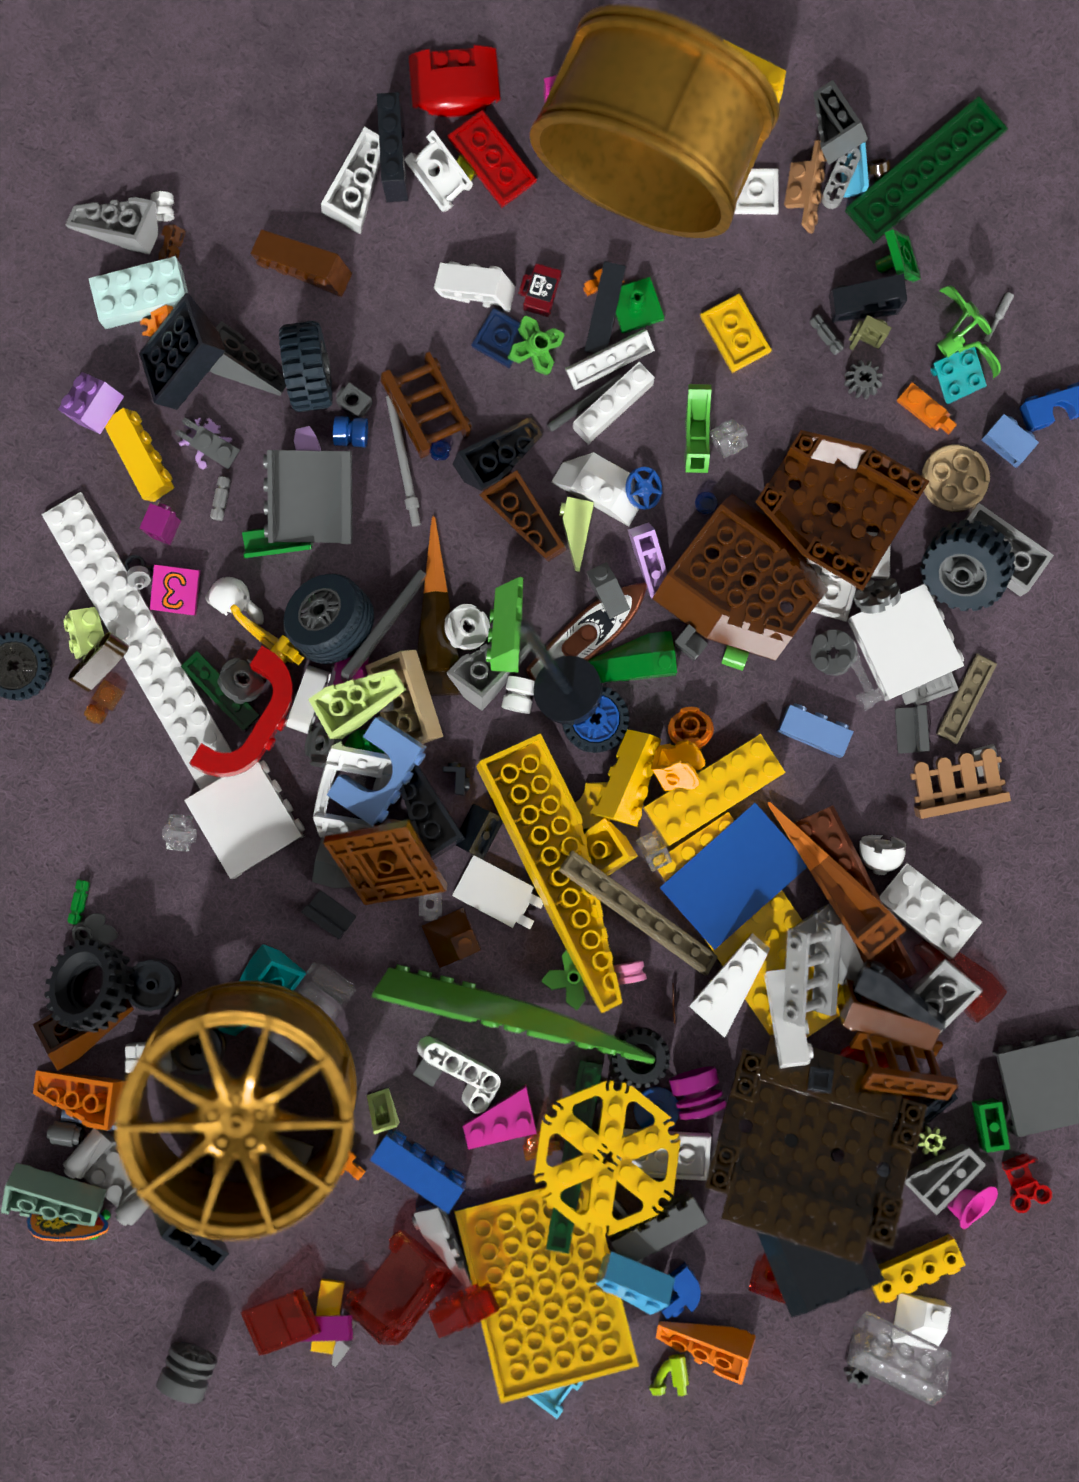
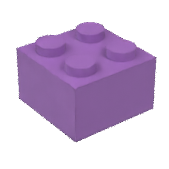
[58,372,124,434]

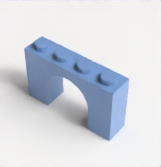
[327,717,426,826]

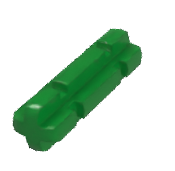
[67,880,90,925]

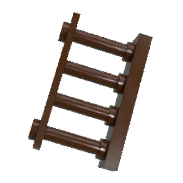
[381,352,472,459]
[850,1030,958,1100]

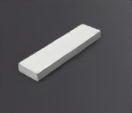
[565,329,655,390]

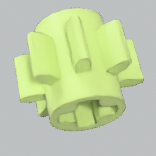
[918,1126,947,1156]

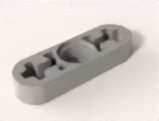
[821,147,860,209]

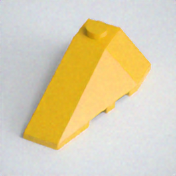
[584,818,638,875]

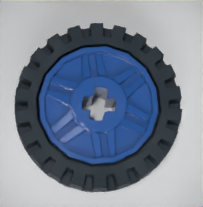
[562,686,629,753]

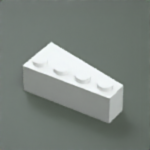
[321,127,380,234]

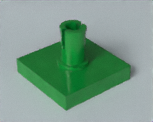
[875,229,921,282]
[615,277,664,334]

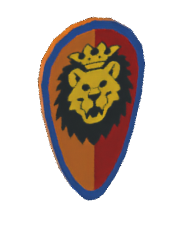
[27,1213,109,1241]

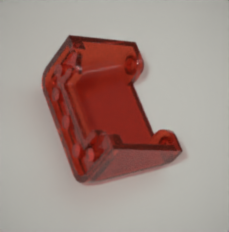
[342,1230,453,1345]

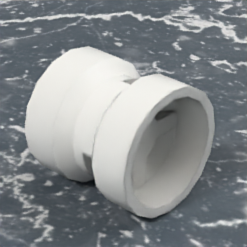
[151,191,174,221]

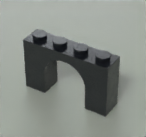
[377,92,408,203]

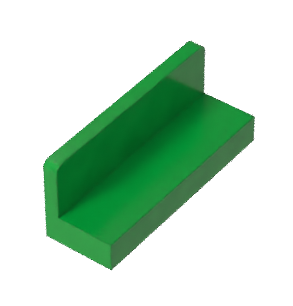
[242,528,313,558]

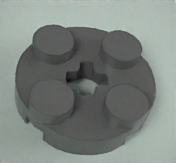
[854,578,901,614]
[811,630,858,676]
[218,658,265,704]
[305,722,342,768]

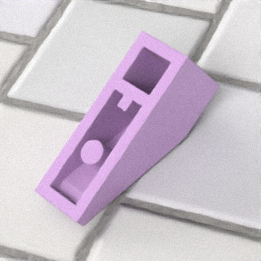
[628,523,667,599]

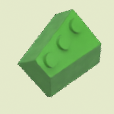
[486,577,523,672]

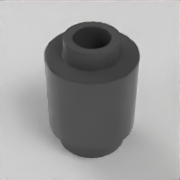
[47,1121,84,1147]

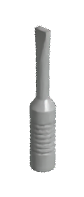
[984,292,1014,342]

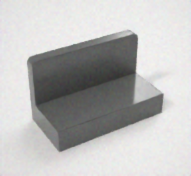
[895,705,930,754]

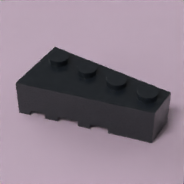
[400,764,466,860]

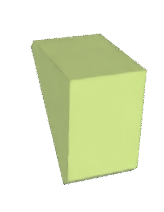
[367,1088,400,1134]

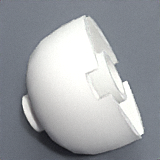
[859,835,906,875]

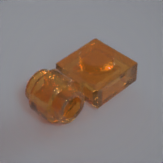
[84,680,125,725]

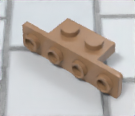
[784,140,827,233]

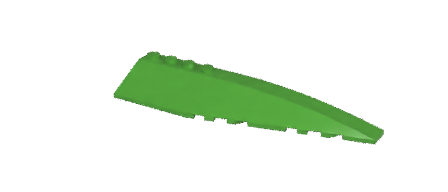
[372,964,656,1064]

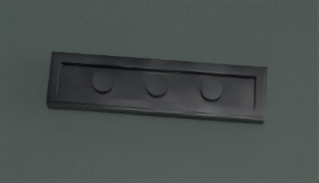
[584,261,626,354]

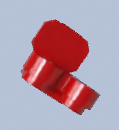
[1002,1153,1052,1213]

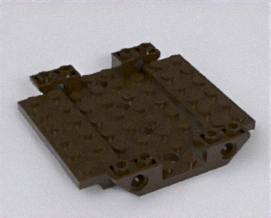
[705,1034,927,1264]

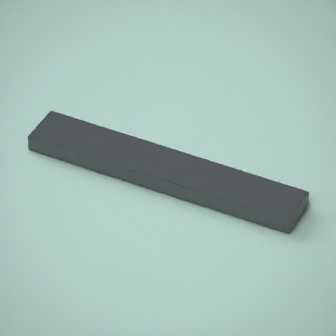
[341,570,426,682]

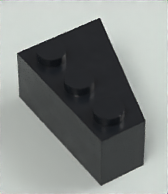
[829,274,907,322]

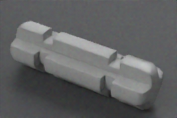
[210,476,231,521]

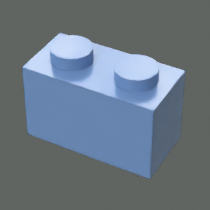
[981,414,1039,468]

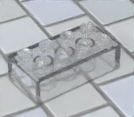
[847,1311,952,1406]

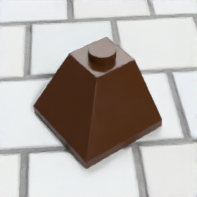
[422,908,482,968]

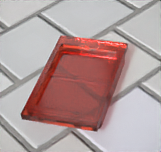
[240,1288,321,1356]

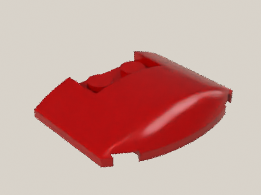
[409,45,500,117]

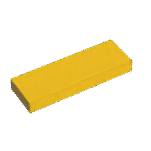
[310,1278,345,1354]

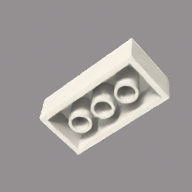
[879,863,982,959]

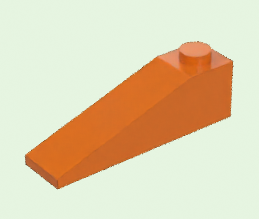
[33,1070,126,1130]
[656,1321,756,1385]

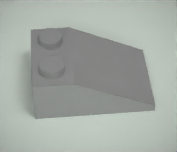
[911,959,983,1034]

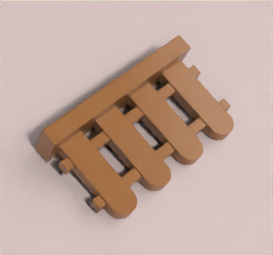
[910,748,1011,819]

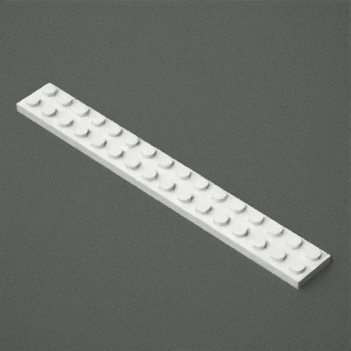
[42,492,232,790]

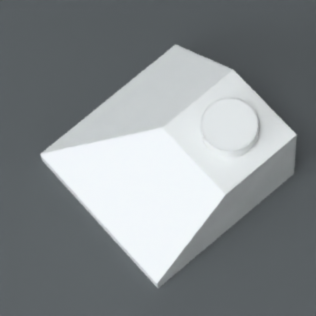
[891,1293,951,1348]

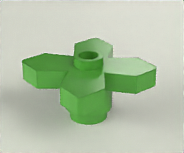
[508,316,564,375]
[542,950,586,1011]

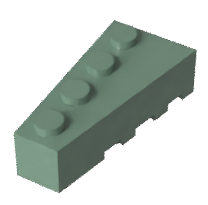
[1,1163,107,1226]

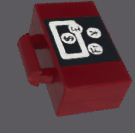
[518,263,561,317]

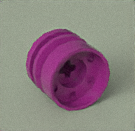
[669,1066,727,1120]

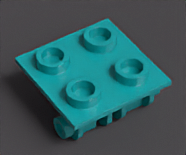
[930,347,987,404]

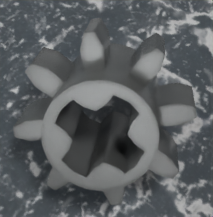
[843,1355,874,1388]

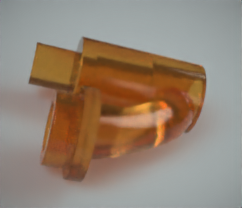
[522,1123,561,1161]

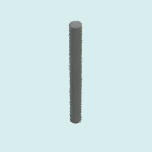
[547,374,622,432]

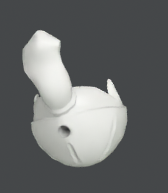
[205,577,264,625]

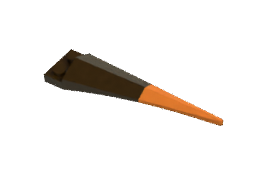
[417,516,462,696]

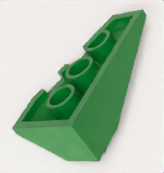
[588,631,677,683]

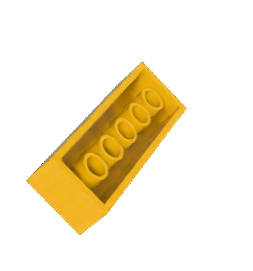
[643,734,786,846]

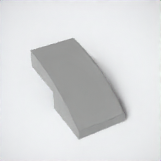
[332,1312,359,1367]

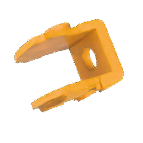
[651,740,705,791]

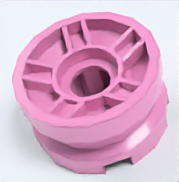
[613,960,647,985]

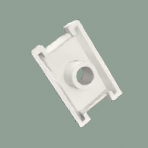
[404,130,473,212]

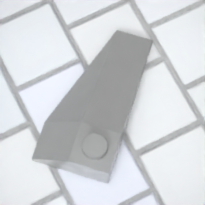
[65,197,158,254]
[412,1202,474,1293]

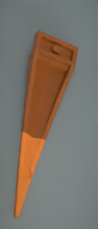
[768,802,906,960]

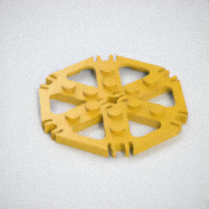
[533,1080,680,1236]

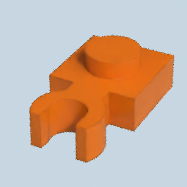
[140,305,173,337]

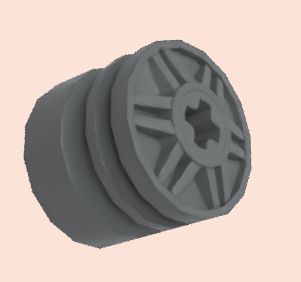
[156,1342,218,1404]

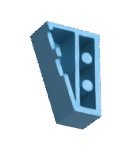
[596,1252,675,1315]

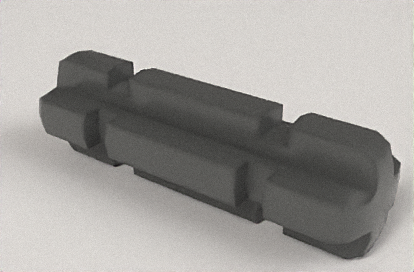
[810,314,844,355]

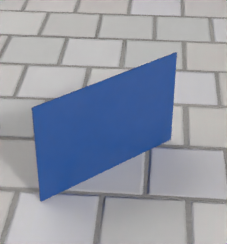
[659,803,807,950]

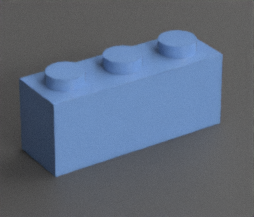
[777,703,854,758]

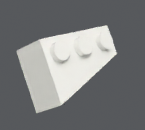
[434,262,516,313]

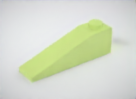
[308,669,406,739]

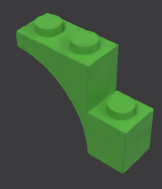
[684,384,712,473]

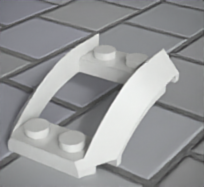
[313,741,393,838]

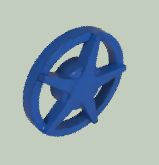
[625,467,663,510]

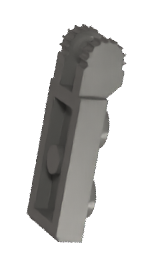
[175,417,240,469]

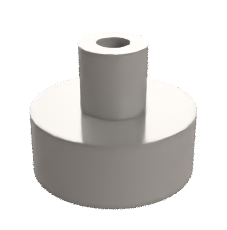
[127,566,151,590]

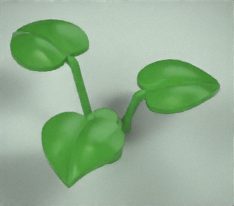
[937,285,1001,378]

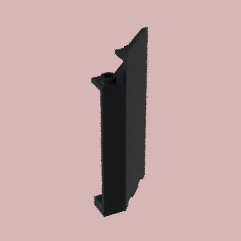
[757,1134,885,1318]

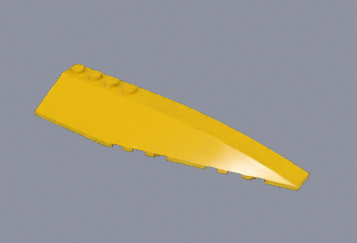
[476,733,622,1013]

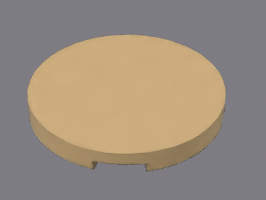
[921,444,990,512]

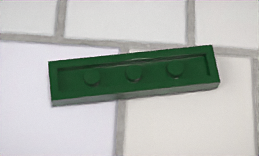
[180,651,260,732]

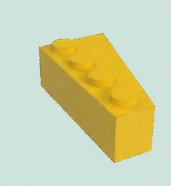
[591,729,661,827]

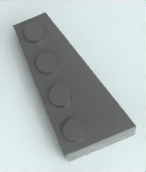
[610,1190,708,1263]

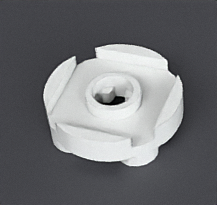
[445,604,490,650]

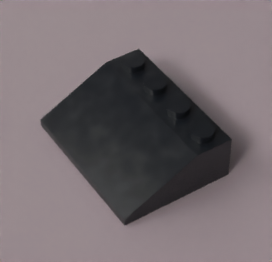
[139,293,225,410]

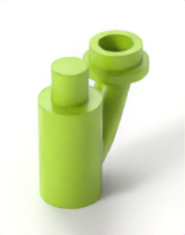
[649,1354,689,1396]

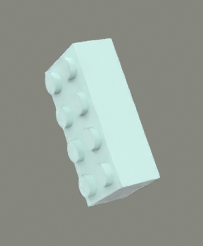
[88,256,188,329]

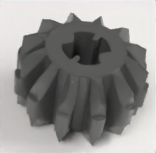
[844,360,883,399]

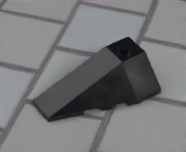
[453,417,543,491]
[854,960,946,1031]

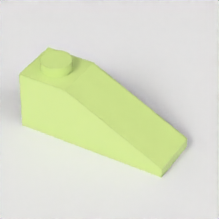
[559,497,594,572]

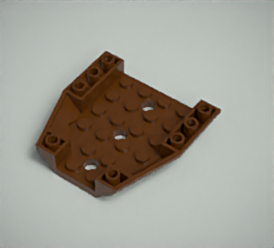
[756,430,929,591]
[652,493,829,661]

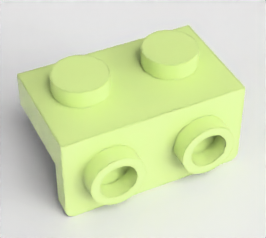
[64,607,104,659]

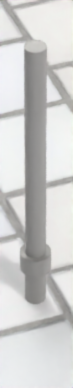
[386,396,421,526]

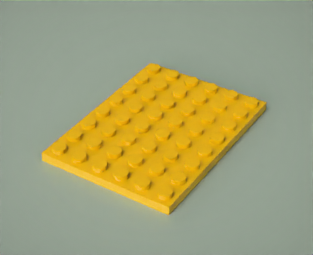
[455,1178,639,1403]

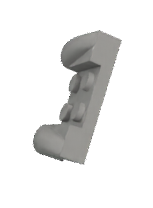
[63,1128,149,1226]

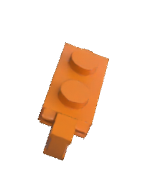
[897,382,957,435]

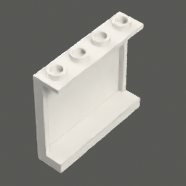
[848,584,964,701]
[184,760,305,879]

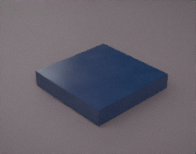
[471,307,524,369]

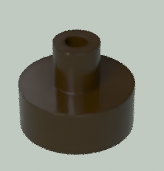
[867,158,890,181]

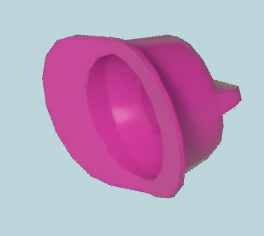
[948,1186,998,1229]

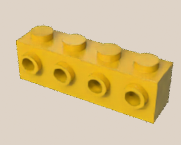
[105,408,175,502]
[872,1234,966,1303]

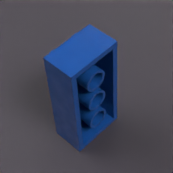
[370,1129,466,1213]

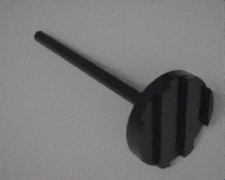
[518,621,603,725]

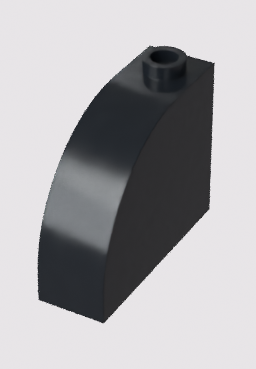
[151,1208,229,1272]

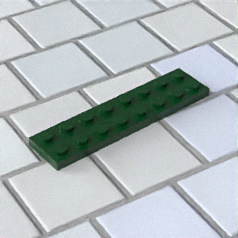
[845,96,1008,243]

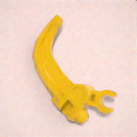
[230,604,304,665]

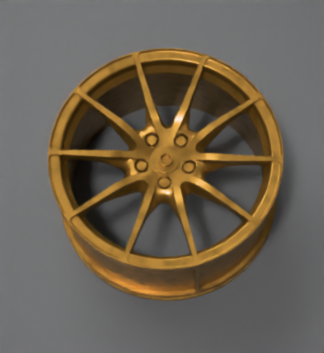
[530,5,780,238]
[116,981,357,1240]

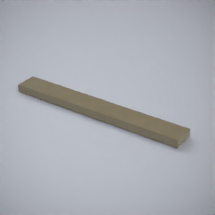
[559,850,717,976]

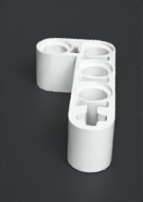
[417,1037,500,1114]

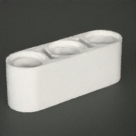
[286,665,331,734]

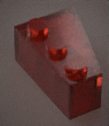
[427,1283,500,1338]

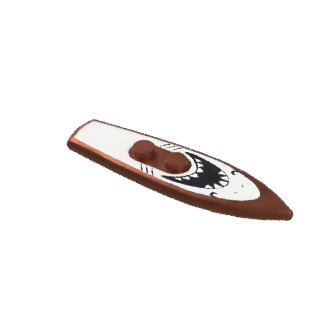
[526,582,647,681]

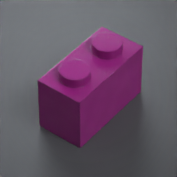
[140,503,181,545]

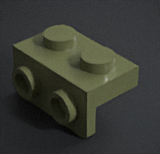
[849,315,892,350]

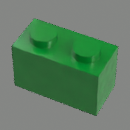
[972,1098,1010,1152]

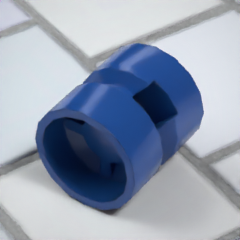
[333,416,368,448]

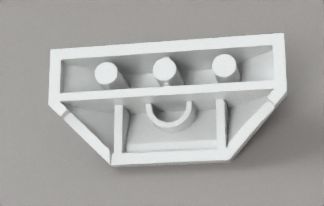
[552,452,639,526]

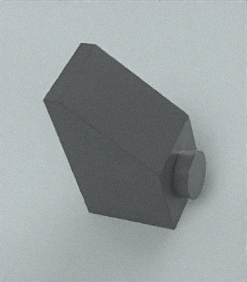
[587,562,630,619]

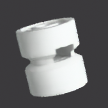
[501,676,535,714]

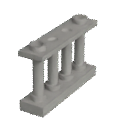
[783,919,841,1026]

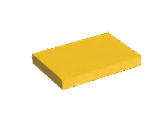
[700,293,772,373]

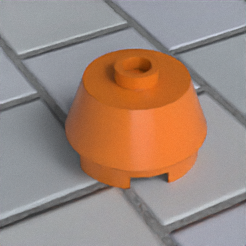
[668,707,714,750]

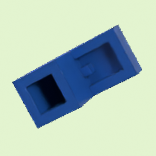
[661,1262,701,1319]

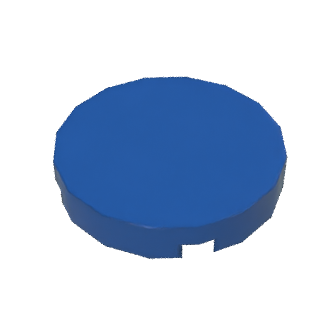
[633,1086,680,1130]

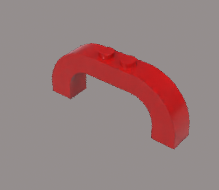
[189,646,294,777]

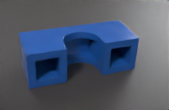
[1019,382,1079,432]

